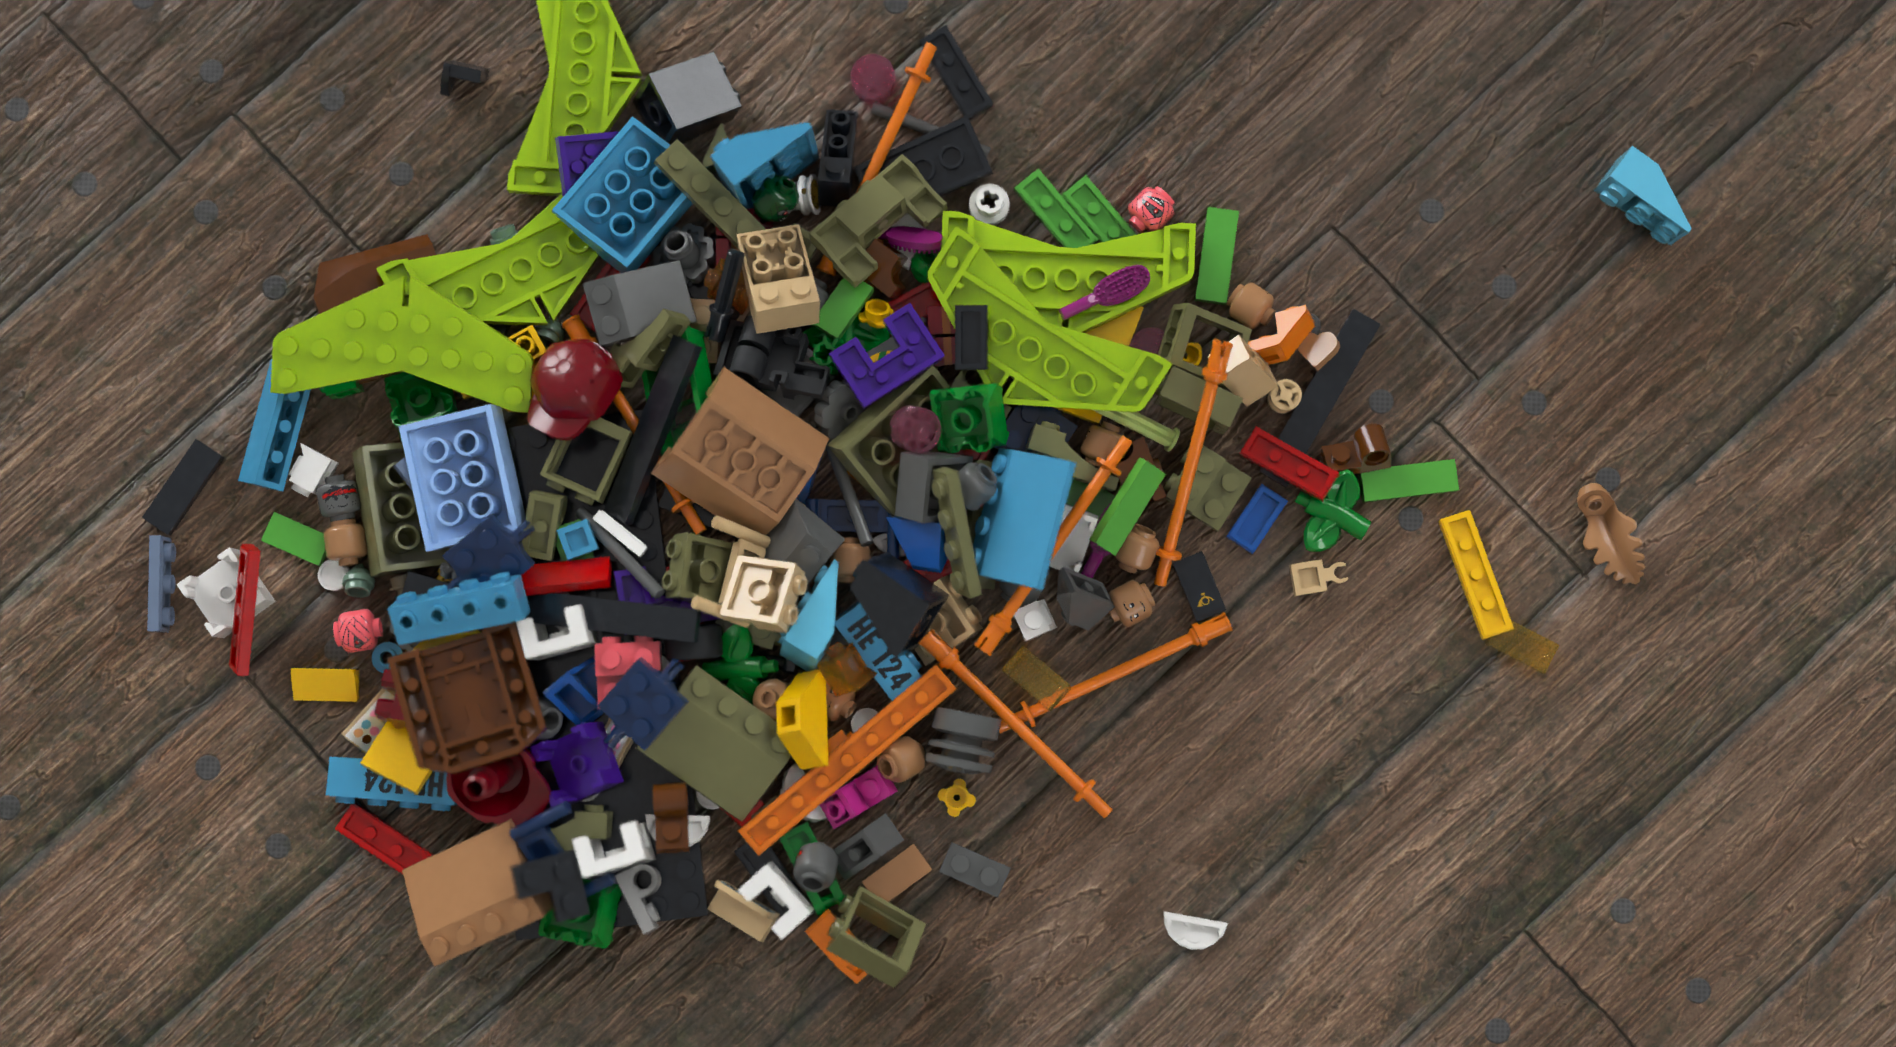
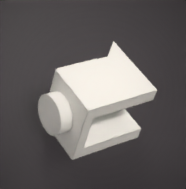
[289,443,339,497]
[1013,599,1057,642]

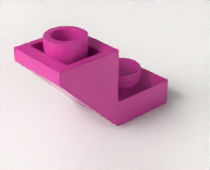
[820,766,898,829]

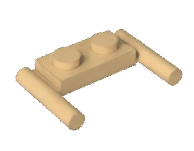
[691,515,771,628]

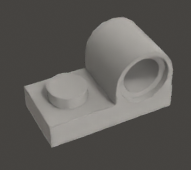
[615,864,662,934]

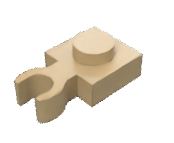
[1289,559,1348,597]

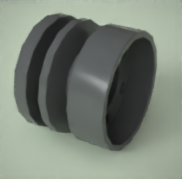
[925,707,1001,775]

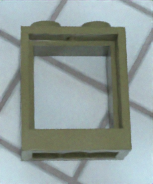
[1158,303,1252,389]
[1154,366,1243,435]
[540,418,634,506]
[826,886,926,988]

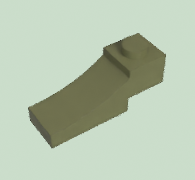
[608,309,691,389]
[1025,421,1119,492]
[551,804,613,851]

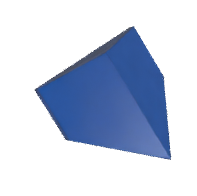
[886,517,948,573]
[543,655,604,726]

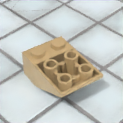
[736,224,820,334]

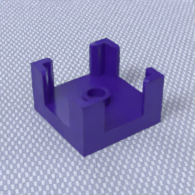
[531,721,624,808]

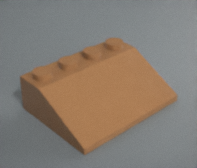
[402,819,552,966]

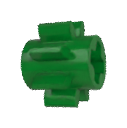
[809,335,845,376]

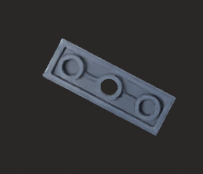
[147,535,176,633]

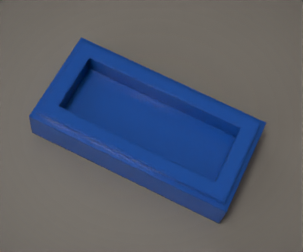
[1226,484,1288,554]

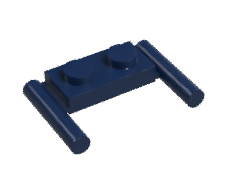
[806,499,900,559]
[509,801,616,897]

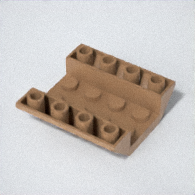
[651,367,829,535]

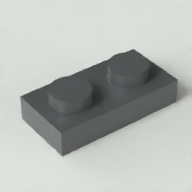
[939,842,1011,898]

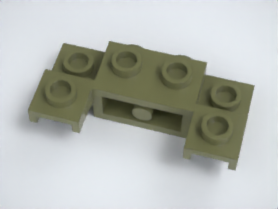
[809,154,948,288]

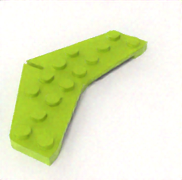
[507,0,642,196]
[376,193,599,326]
[941,211,1196,333]
[928,226,1173,412]
[270,275,534,413]

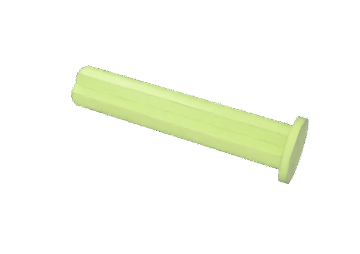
[1093,410,1180,452]

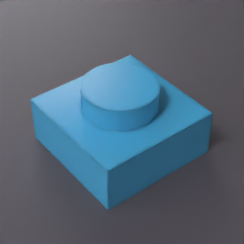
[557,519,599,560]

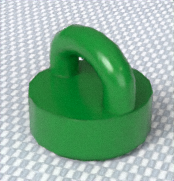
[911,250,937,283]

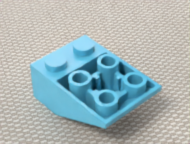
[1594,146,1692,245]
[778,559,838,671]

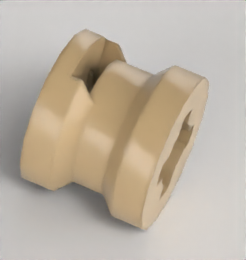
[1267,379,1302,414]

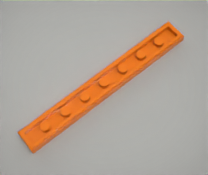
[738,664,957,856]

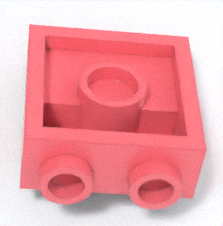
[594,636,662,709]

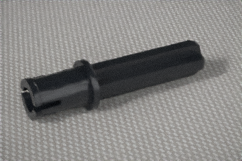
[705,249,745,342]

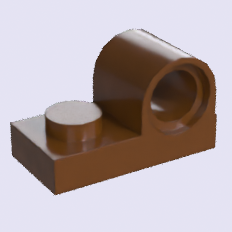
[1321,424,1392,474]
[653,783,690,854]

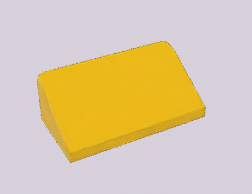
[291,668,360,702]

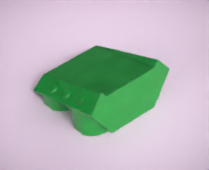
[384,372,459,442]
[930,383,1010,453]
[538,878,623,949]

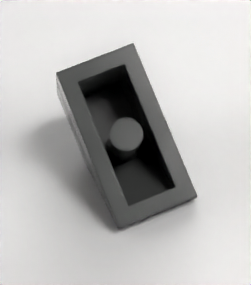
[1057,566,1115,630]
[834,813,904,880]

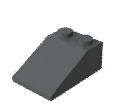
[583,260,697,348]

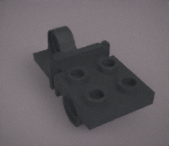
[713,315,830,400]

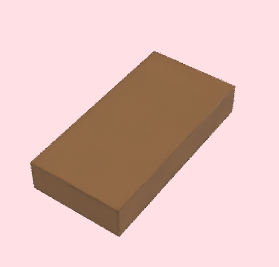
[862,843,933,902]

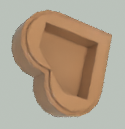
[1297,332,1340,371]

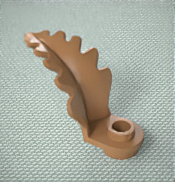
[1577,483,1645,584]

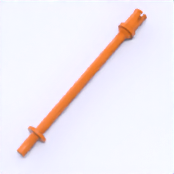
[817,42,937,277]
[562,315,707,535]
[1154,339,1233,587]
[973,435,1133,656]
[999,612,1233,734]
[918,628,1113,818]

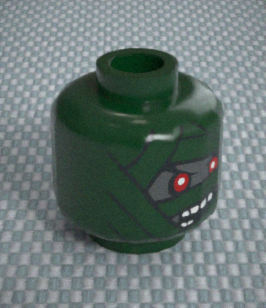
[752,175,799,222]

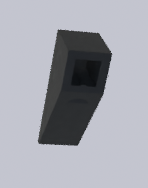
[818,109,858,206]

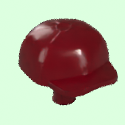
[527,339,623,441]
[446,748,551,827]

